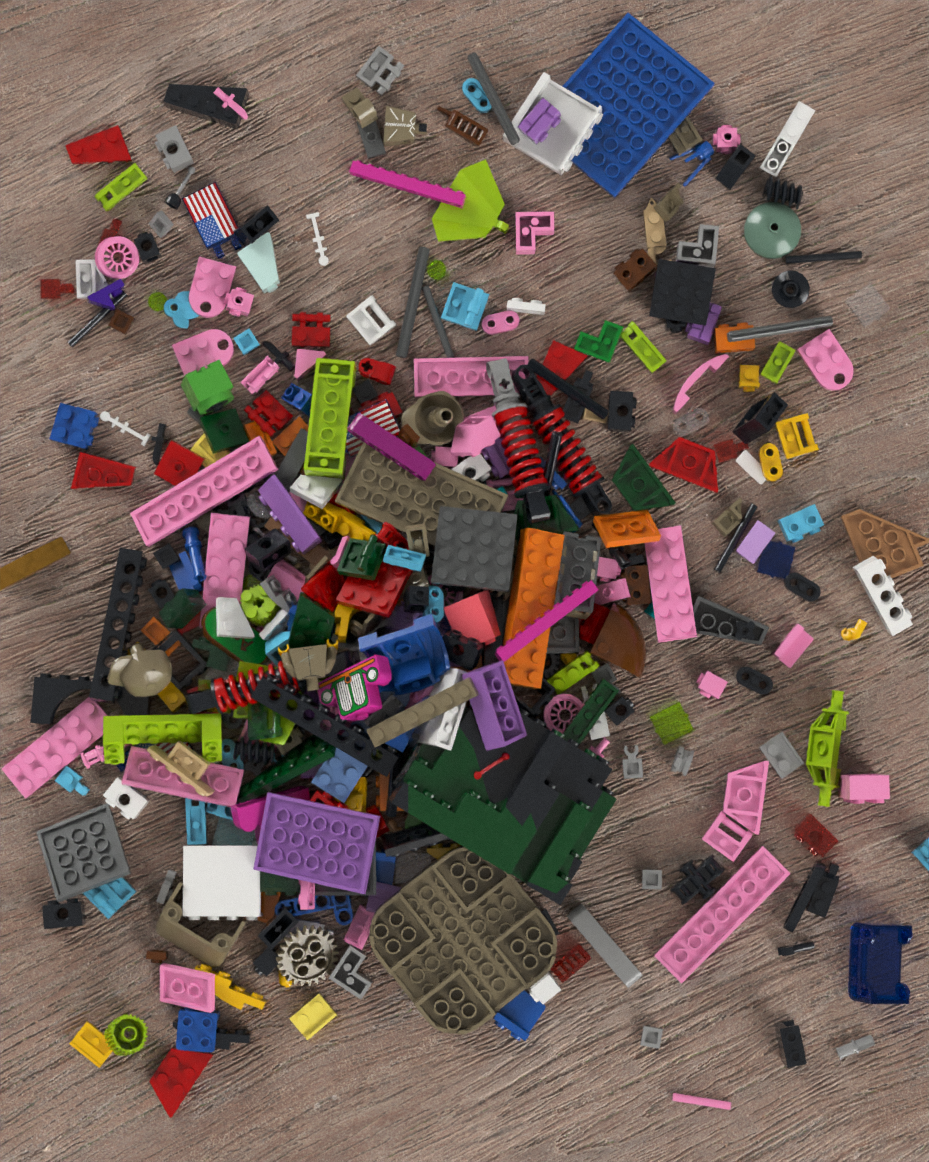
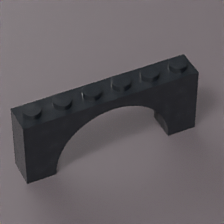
[30,673,151,724]

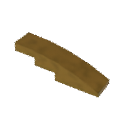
[0,536,71,591]

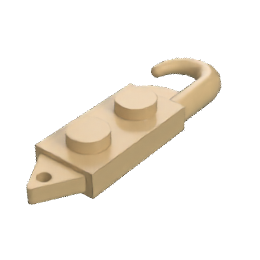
[643,198,672,272]

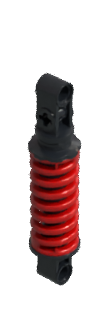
[511,365,612,516]
[184,650,354,714]

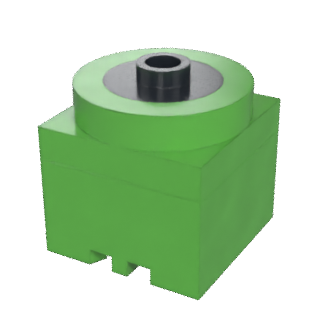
[181,359,234,415]

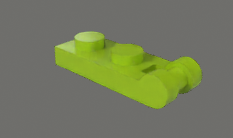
[94,163,148,212]
[620,321,667,374]
[546,650,600,695]

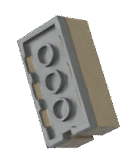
[553,531,601,620]

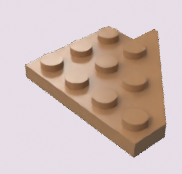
[840,509,929,583]

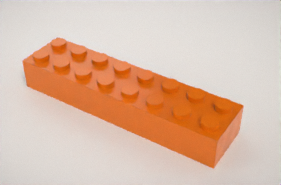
[503,528,565,689]

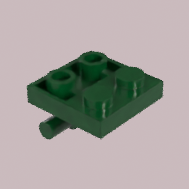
[337,535,387,581]

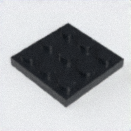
[649,259,716,326]

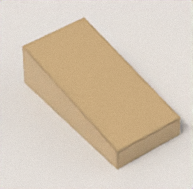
[582,408,608,424]

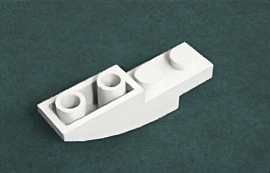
[760,101,815,177]

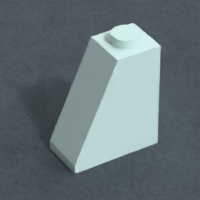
[237,232,280,294]

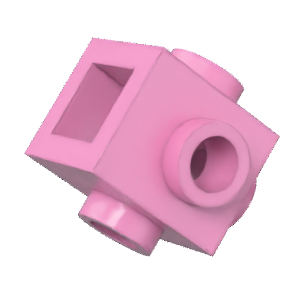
[713,125,740,154]
[223,287,254,317]

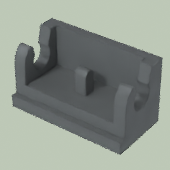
[364,693,406,728]

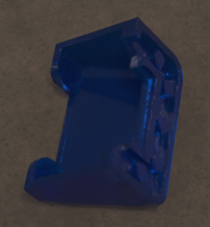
[848,922,913,1004]

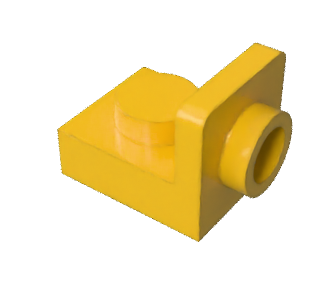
[739,365,760,392]

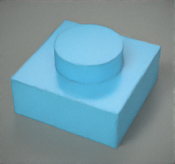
[233,328,260,355]

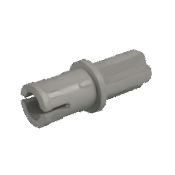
[835,1035,875,1060]

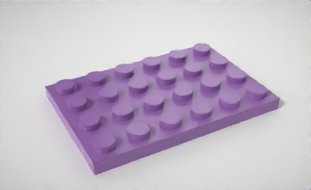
[253,792,380,894]

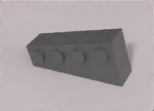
[693,595,769,645]

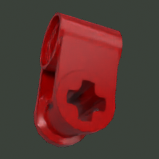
[358,358,396,385]
[375,522,409,550]

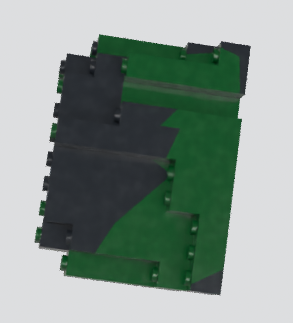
[389,700,617,905]

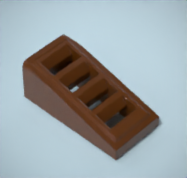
[445,109,488,146]

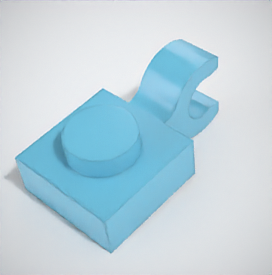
[55,765,90,796]

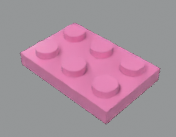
[160,963,215,1013]

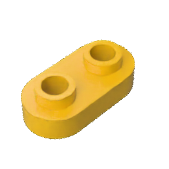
[758,443,783,482]

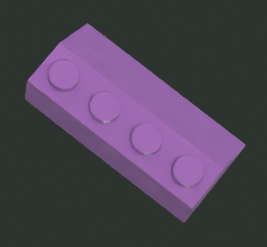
[258,474,323,555]
[462,660,527,751]

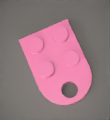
[189,256,236,318]
[172,329,234,376]
[796,329,853,391]

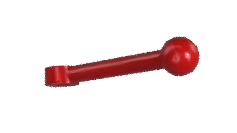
[474,753,510,779]

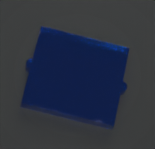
[757,541,796,579]

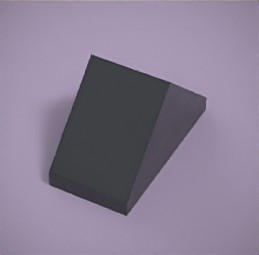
[258,908,299,950]

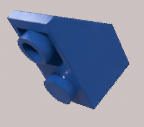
[281,383,312,418]

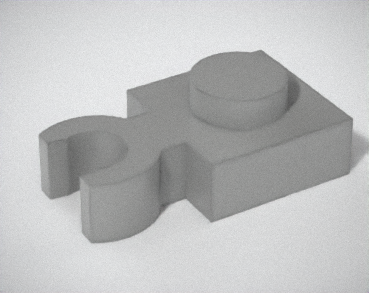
[622,745,643,779]
[156,870,177,904]

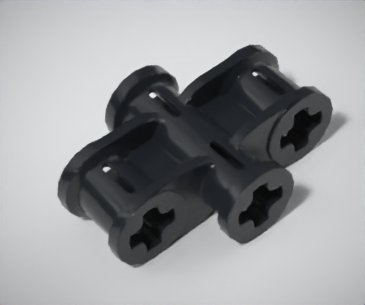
[670,854,725,905]

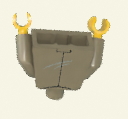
[278,639,338,691]

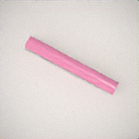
[672,1093,731,1110]

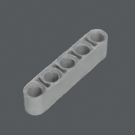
[567,903,643,988]

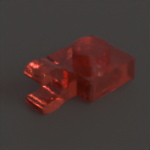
[97,218,122,254]
[41,279,74,299]
[714,439,749,463]

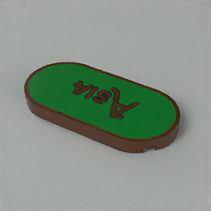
[201,606,268,664]

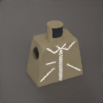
[383,106,427,146]

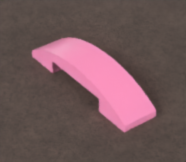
[673,354,729,414]

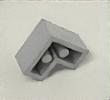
[676,224,719,268]
[329,945,373,999]

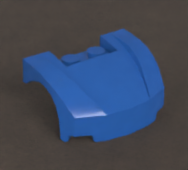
[358,614,450,695]

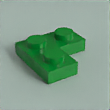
[574,320,624,363]

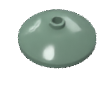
[744,202,801,259]

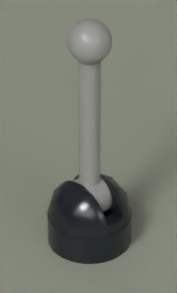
[164,167,195,210]

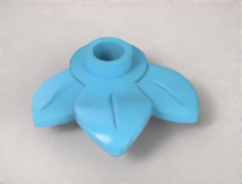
[164,291,199,329]

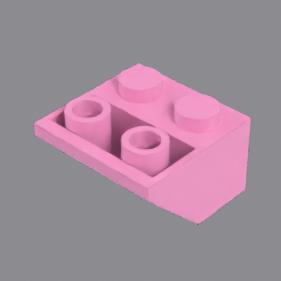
[450,416,501,457]

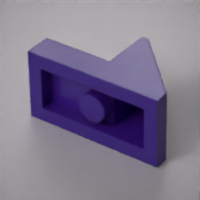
[87,279,125,311]

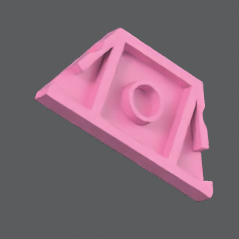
[722,761,769,835]

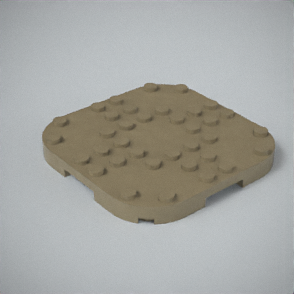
[369,846,557,1035]

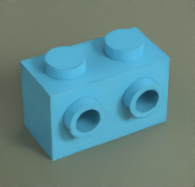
[777,504,824,543]

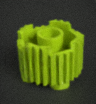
[240,584,282,627]
[104,1014,148,1056]

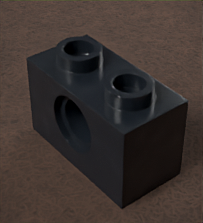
[233,205,279,246]
[607,391,637,433]
[245,528,292,573]
[442,630,484,671]
[42,898,86,929]

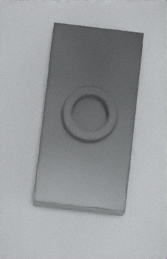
[357,121,386,159]

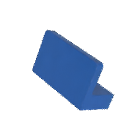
[169,551,203,599]

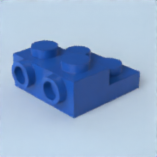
[49,403,99,450]

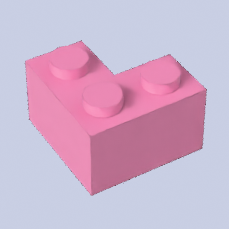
[515,212,554,255]

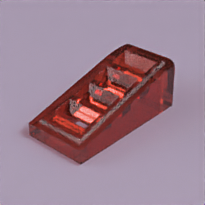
[551,942,592,983]

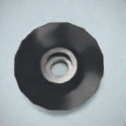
[772,270,810,308]

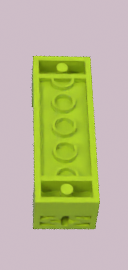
[304,358,357,480]
[103,714,222,765]

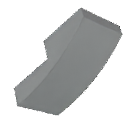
[260,575,297,612]

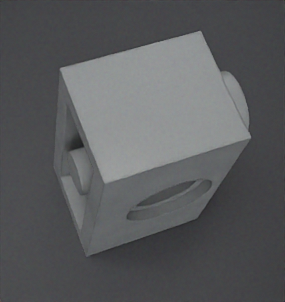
[155,125,194,173]

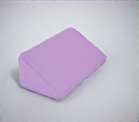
[736,520,775,564]

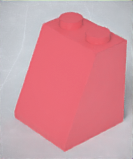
[444,590,501,651]

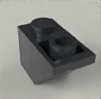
[715,144,756,190]

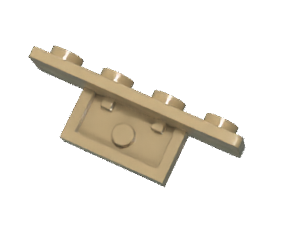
[147,741,215,796]

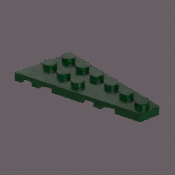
[238,725,336,803]

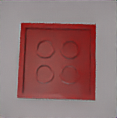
[336,560,413,618]

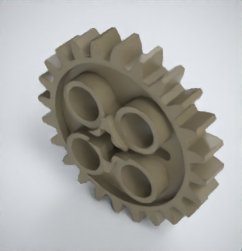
[276,925,339,986]

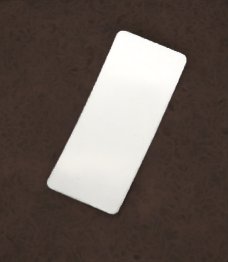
[736,450,766,485]

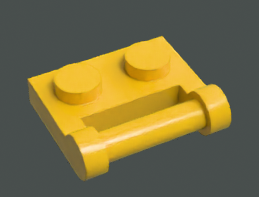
[775,413,819,459]

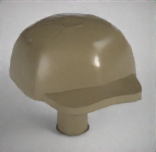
[401,391,464,446]
[107,643,172,697]

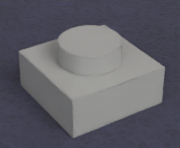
[149,210,174,238]
[642,869,662,890]
[640,1025,663,1049]

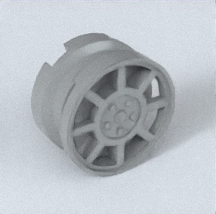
[671,746,694,776]

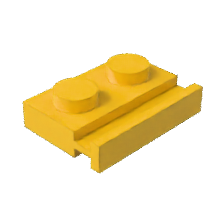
[69,1021,113,1068]

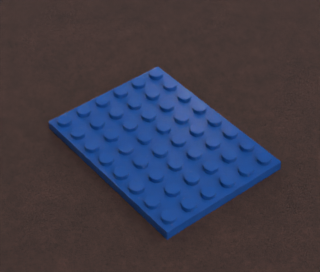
[562,13,715,199]

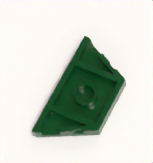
[612,444,676,511]
[514,495,579,540]
[286,592,335,649]

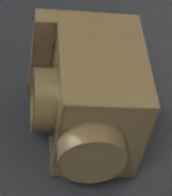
[276,727,304,755]

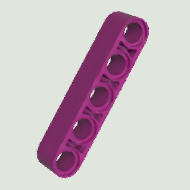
[347,413,436,481]

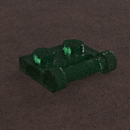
[248,702,283,740]

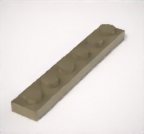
[366,677,479,747]

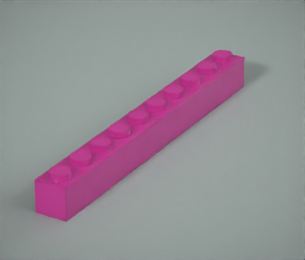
[349,160,466,209]
[495,580,599,662]

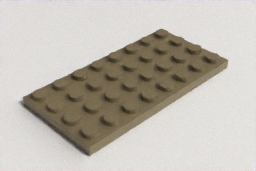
[335,442,508,547]

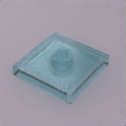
[212,817,255,845]

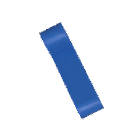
[275,895,354,925]

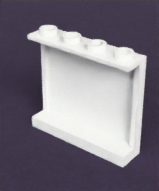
[503,72,603,176]
[413,668,468,751]
[183,845,263,920]

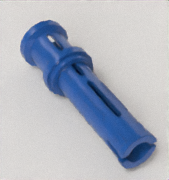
[182,527,206,582]

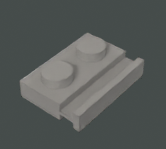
[759,732,804,779]

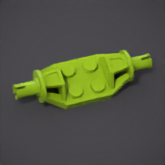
[806,690,849,807]

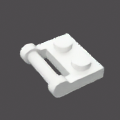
[346,295,397,346]

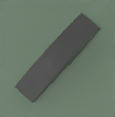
[276,428,308,492]

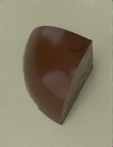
[589,602,646,679]

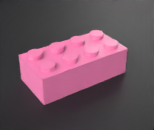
[838,774,890,804]

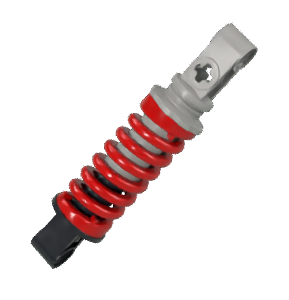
[486,358,550,524]

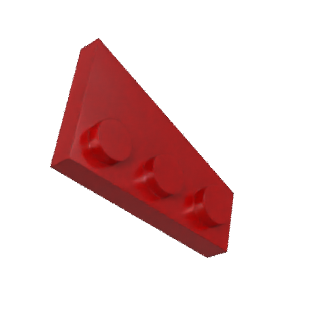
[65,125,133,164]
[530,340,588,397]
[71,452,136,489]

